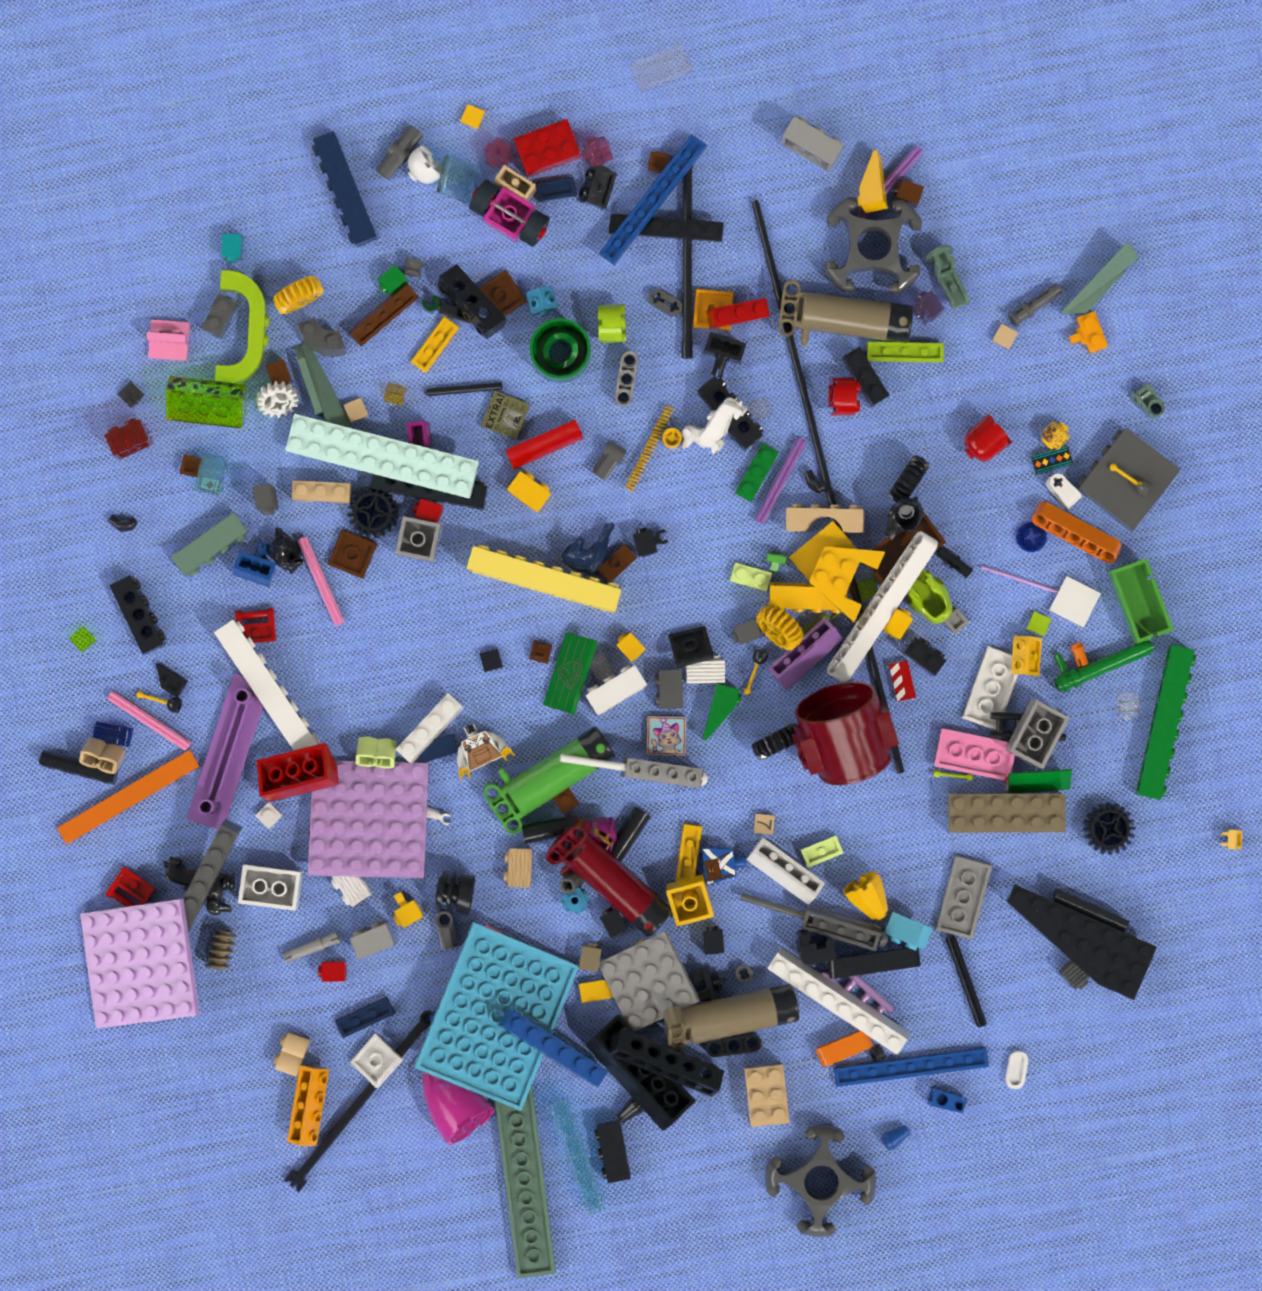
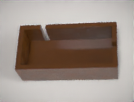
[864,511,946,586]

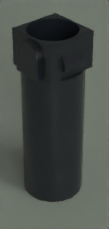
[522,815,577,844]

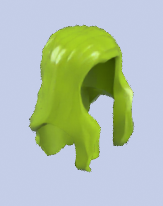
[906,569,953,624]

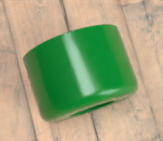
[530,318,591,383]

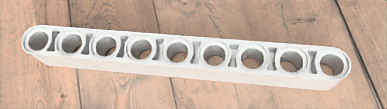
[827,531,938,683]

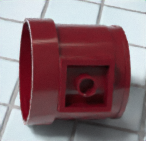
[792,681,899,785]

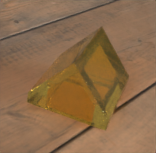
[384,383,407,406]

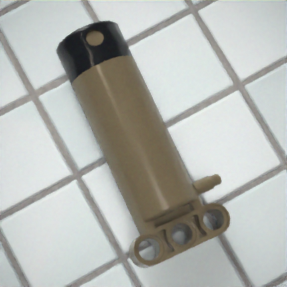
[778,280,913,346]
[664,984,800,1050]

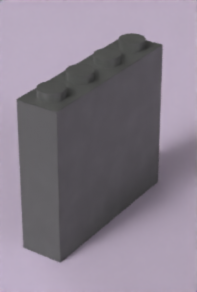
[1077,428,1180,531]

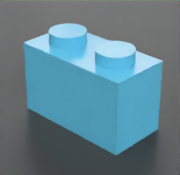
[884,912,933,951]

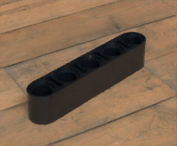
[827,947,921,979]

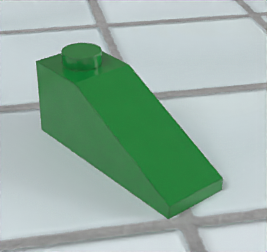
[702,684,742,741]

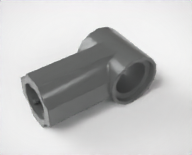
[592,441,627,481]
[560,870,584,893]
[436,909,458,949]

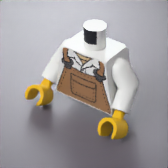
[457,724,515,781]

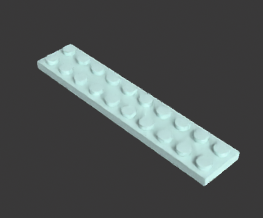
[286,414,480,499]

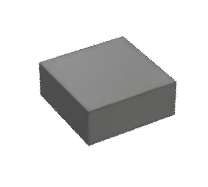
[944,608,970,635]

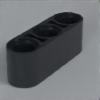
[706,1033,762,1057]

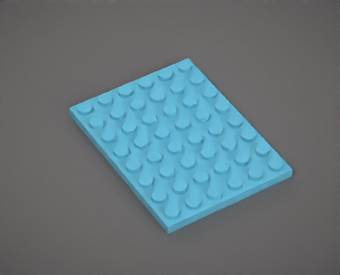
[414,922,579,1111]

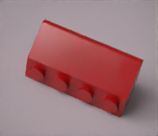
[256,743,339,802]

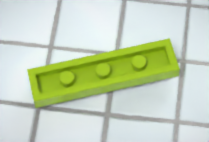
[867,342,944,363]

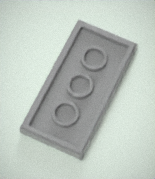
[935,855,993,940]

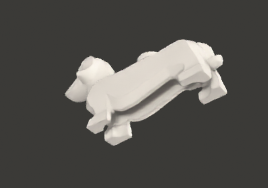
[681,397,749,454]

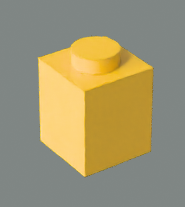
[616,632,646,663]

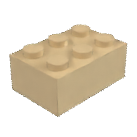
[744,1063,790,1127]

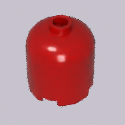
[964,413,1013,462]

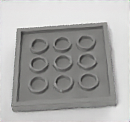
[599,931,700,1032]

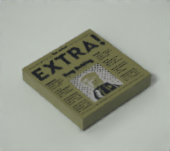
[481,391,530,440]

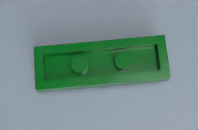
[734,443,779,503]

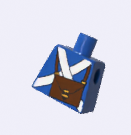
[702,848,747,885]

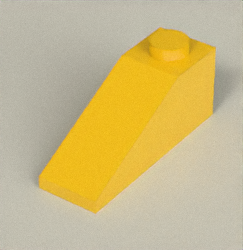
[857,150,888,213]

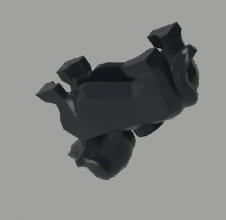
[163,856,233,916]

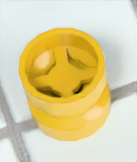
[662,428,682,449]

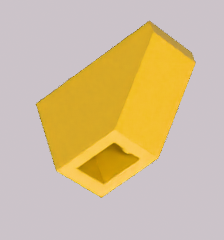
[882,608,913,640]

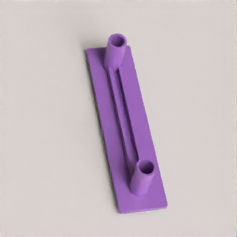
[187,674,264,829]

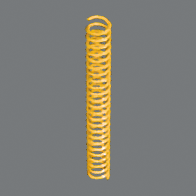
[625,406,674,492]

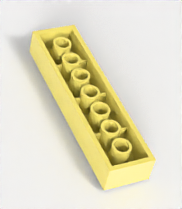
[467,544,622,614]

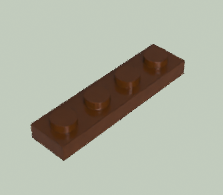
[348,282,419,346]

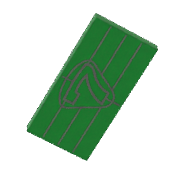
[543,632,598,715]

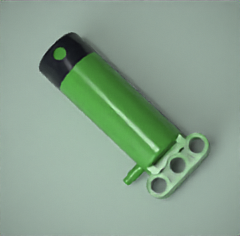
[483,726,616,834]

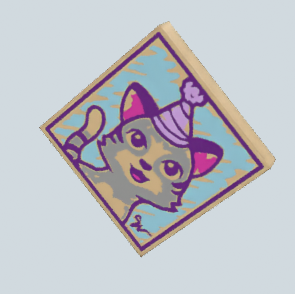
[647,716,686,756]

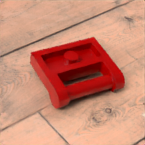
[235,607,277,643]
[105,866,156,907]

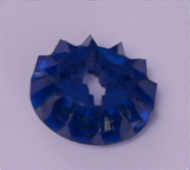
[1016,522,1047,552]

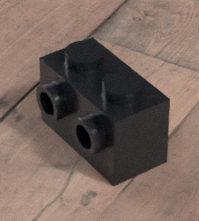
[902,637,947,677]

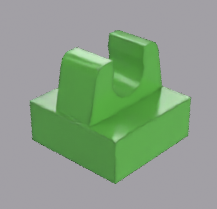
[766,550,787,572]

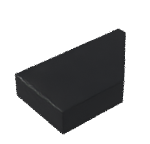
[156,663,188,698]

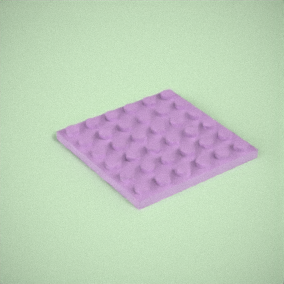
[308,761,429,879]
[80,899,200,1028]

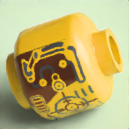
[1041,421,1070,450]

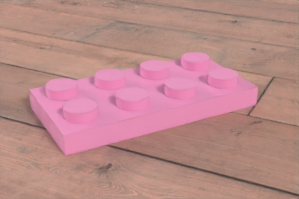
[933,728,1015,781]

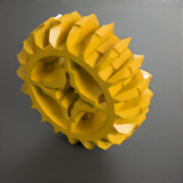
[273,276,324,314]
[756,604,804,650]

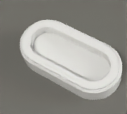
[1005,1050,1028,1089]

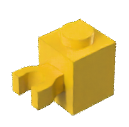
[393,892,424,928]

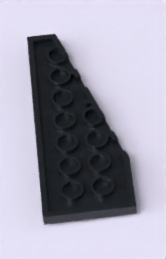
[1006,884,1157,1000]

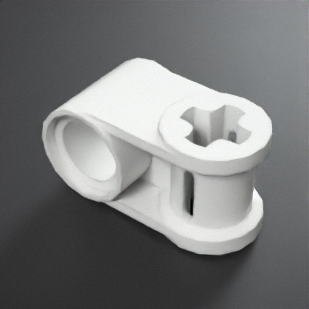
[1046,474,1082,510]

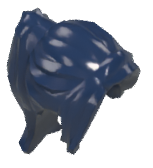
[561,522,615,576]

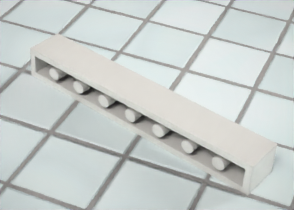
[214,620,320,750]
[767,948,910,1055]

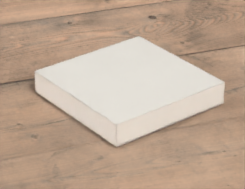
[1049,576,1101,628]
[350,1033,403,1088]

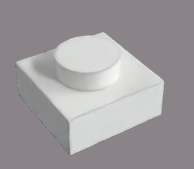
[255,802,283,829]

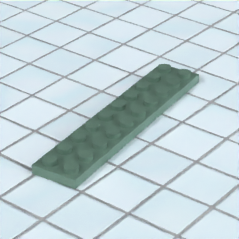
[495,1085,556,1278]

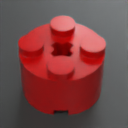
[828,377,860,416]

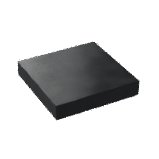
[668,626,714,668]

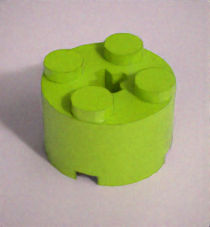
[598,304,626,343]

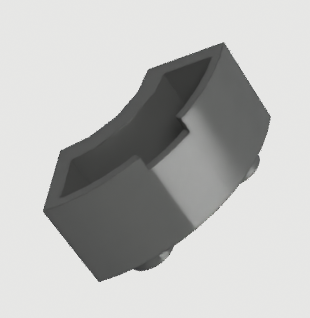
[297,319,345,357]

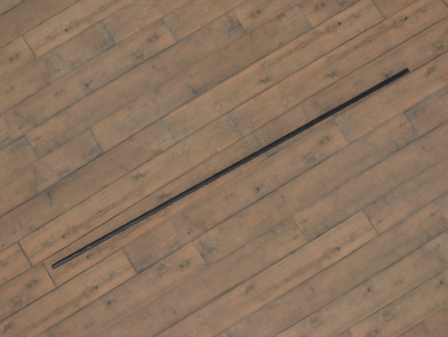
[751,200,905,774]

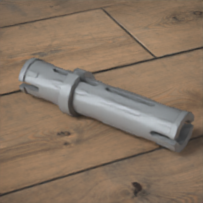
[282,931,341,964]

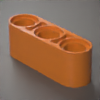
[815,1030,874,1067]

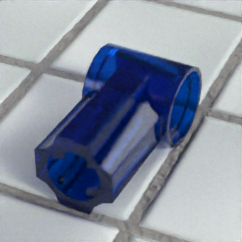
[93,721,134,747]

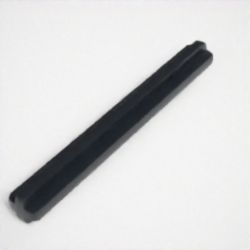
[945,935,987,1027]

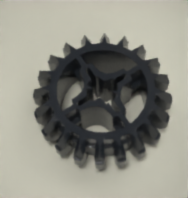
[889,455,929,503]
[347,487,399,538]
[752,723,797,760]
[1083,803,1136,855]

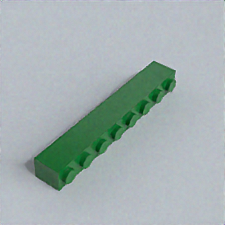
[1135,645,1196,800]

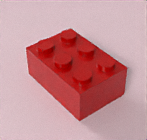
[514,119,581,178]

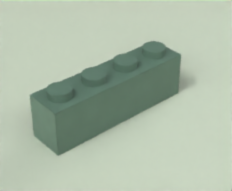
[171,512,249,577]

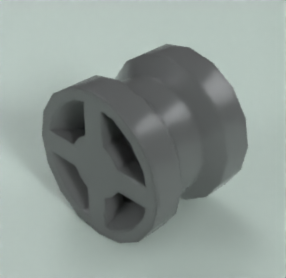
[402,258,424,278]

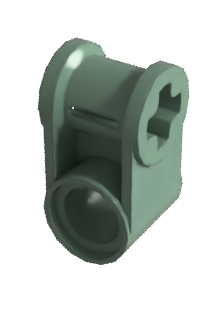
[1130,382,1165,419]

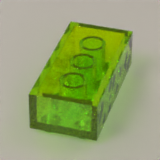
[166,376,246,429]

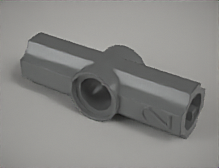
[376,125,423,181]

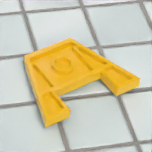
[809,546,885,622]

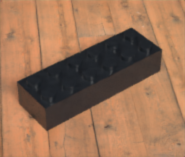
[585,1014,696,1131]

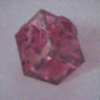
[484,136,514,169]
[582,136,613,167]

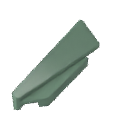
[1061,242,1139,315]
[294,344,351,427]

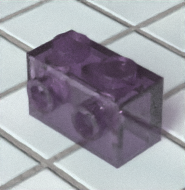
[913,290,945,325]

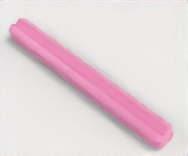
[298,537,344,626]
[107,691,191,750]

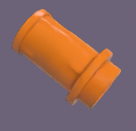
[1070,642,1089,667]

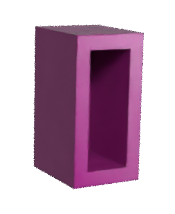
[406,421,433,449]

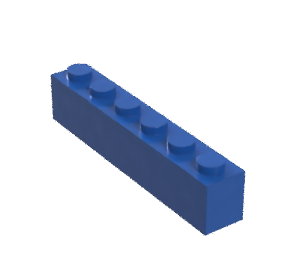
[498,1009,608,1087]

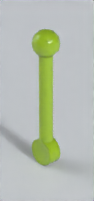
[933,769,973,781]

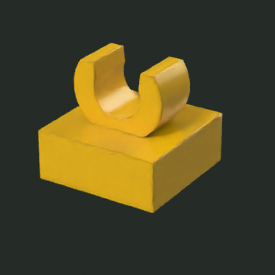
[1221,830,1243,850]

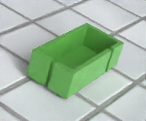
[1108,558,1174,644]

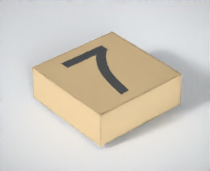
[754,814,775,835]

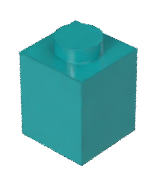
[221,233,244,263]

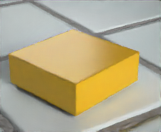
[460,104,485,130]

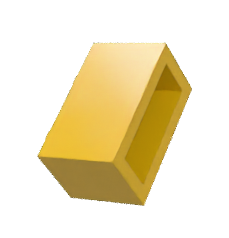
[507,471,552,513]

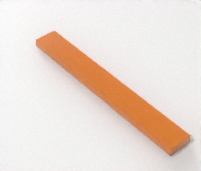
[57,750,200,844]

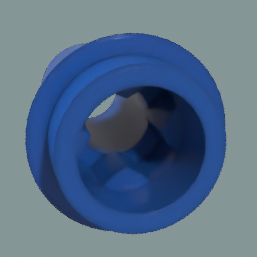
[881,1125,911,1151]

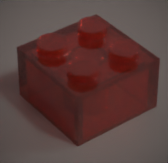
[104,418,154,460]

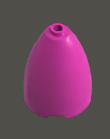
[422,1072,494,1145]

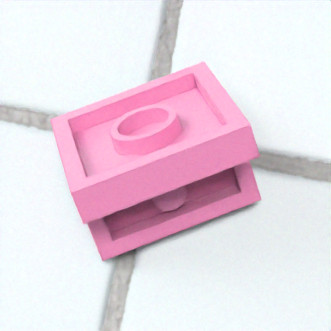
[147,320,190,361]

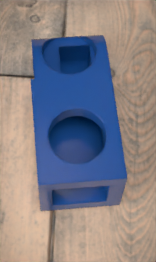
[927,1087,967,1113]

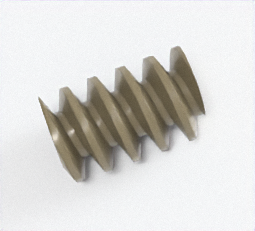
[205,928,237,970]

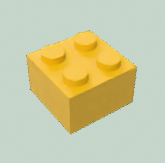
[666,874,714,926]

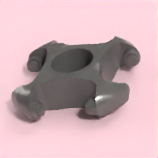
[824,197,922,294]
[765,1125,876,1237]

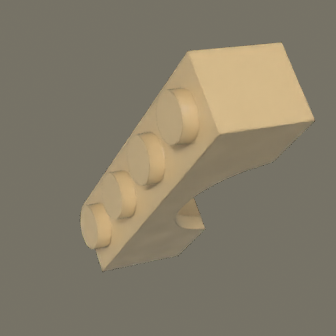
[786,504,865,533]

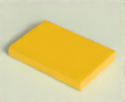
[789,520,857,581]

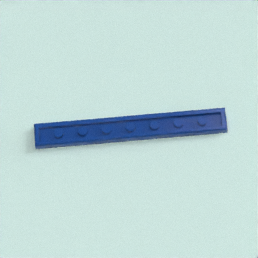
[599,134,707,266]
[833,1047,989,1087]

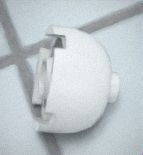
[408,145,444,184]

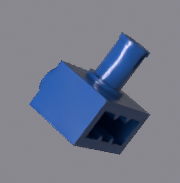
[233,541,276,587]

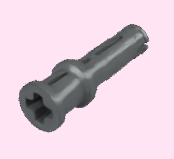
[1008,283,1062,328]

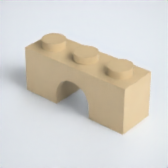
[292,480,352,505]

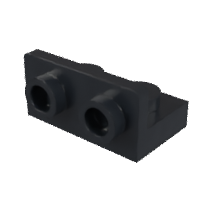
[579,165,617,210]

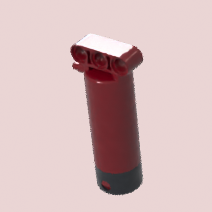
[546,818,672,937]

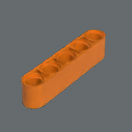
[1032,501,1122,563]

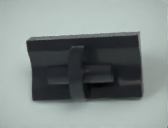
[692,966,726,1002]

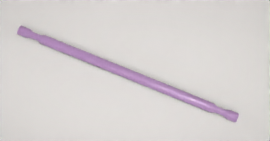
[981,565,1059,594]

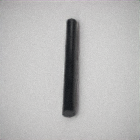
[426,382,503,396]

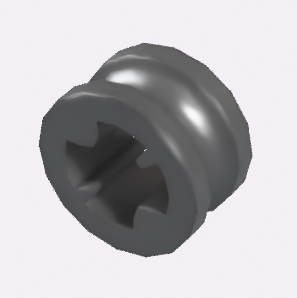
[735,965,753,983]

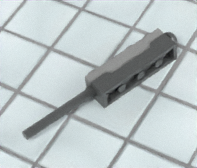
[740,893,888,951]

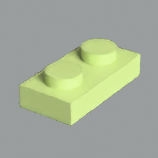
[730,562,772,592]
[801,835,843,868]

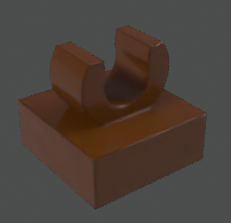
[529,641,553,664]

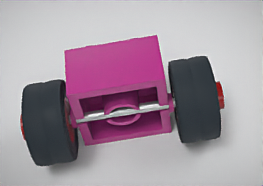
[469,179,550,247]

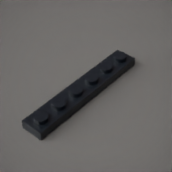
[609,214,724,243]

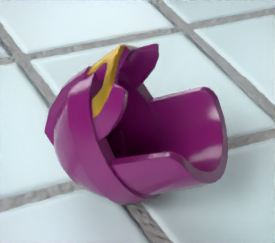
[589,817,617,851]

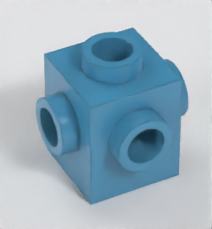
[526,286,558,317]
[561,887,590,915]

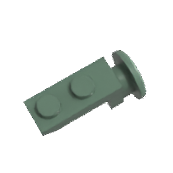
[926,245,970,310]

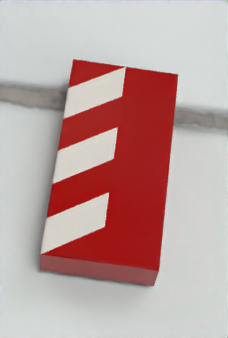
[889,660,916,702]

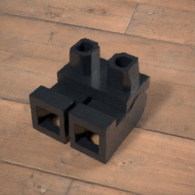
[796,929,837,965]

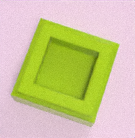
[1026,611,1052,637]

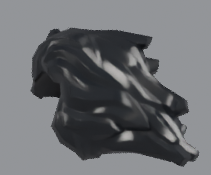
[885,496,924,540]
[273,527,303,574]

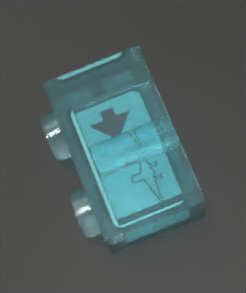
[194,453,230,497]

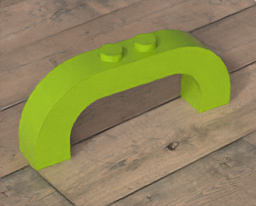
[215,270,270,387]

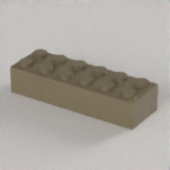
[947,794,1066,833]

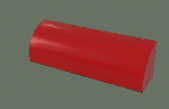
[505,419,584,470]

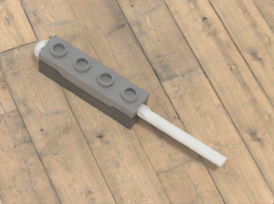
[560,754,708,788]

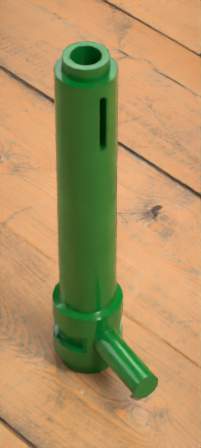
[1054,640,1154,693]

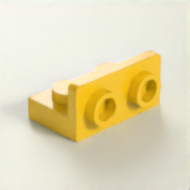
[1011,636,1042,676]

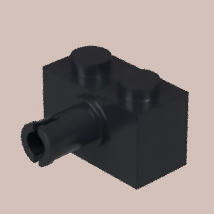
[704,332,747,378]

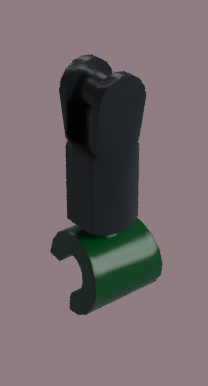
[422,295,471,324]

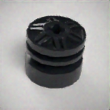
[435,870,476,915]

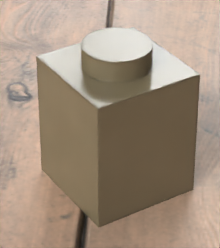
[579,942,602,972]

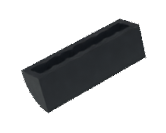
[1051,889,1130,932]

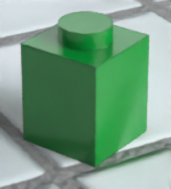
[378,265,409,295]

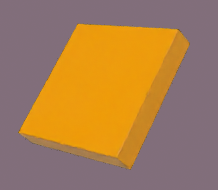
[693,289,734,331]

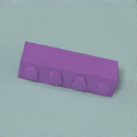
[768,618,844,691]

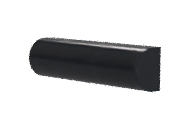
[38,750,118,785]
[608,806,651,862]

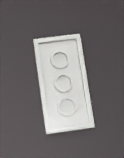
[961,646,1018,731]

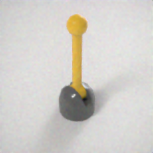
[1110,463,1153,497]

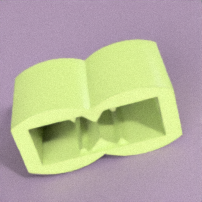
[356,736,397,769]

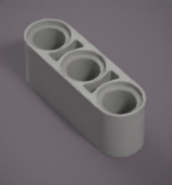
[615,351,638,408]

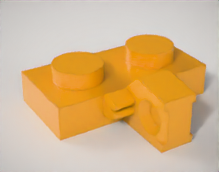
[1068,311,1108,354]

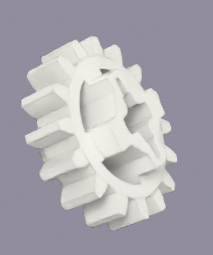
[256,381,299,418]

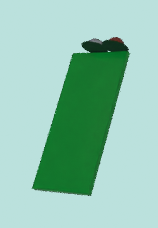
[1004,769,1072,794]

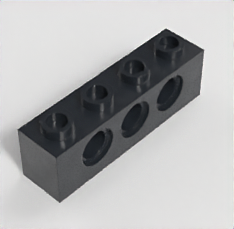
[438,264,506,339]
[697,376,763,451]
[109,575,167,655]

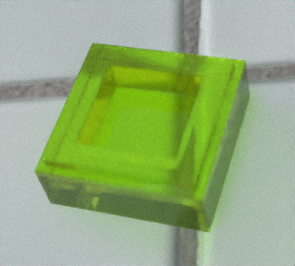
[857,578,878,601]
[69,626,97,653]

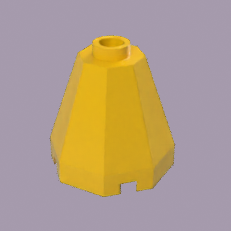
[843,870,888,920]

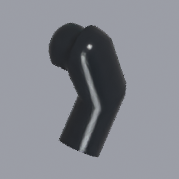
[803,470,827,494]
[108,514,137,532]

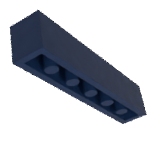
[312,131,378,248]

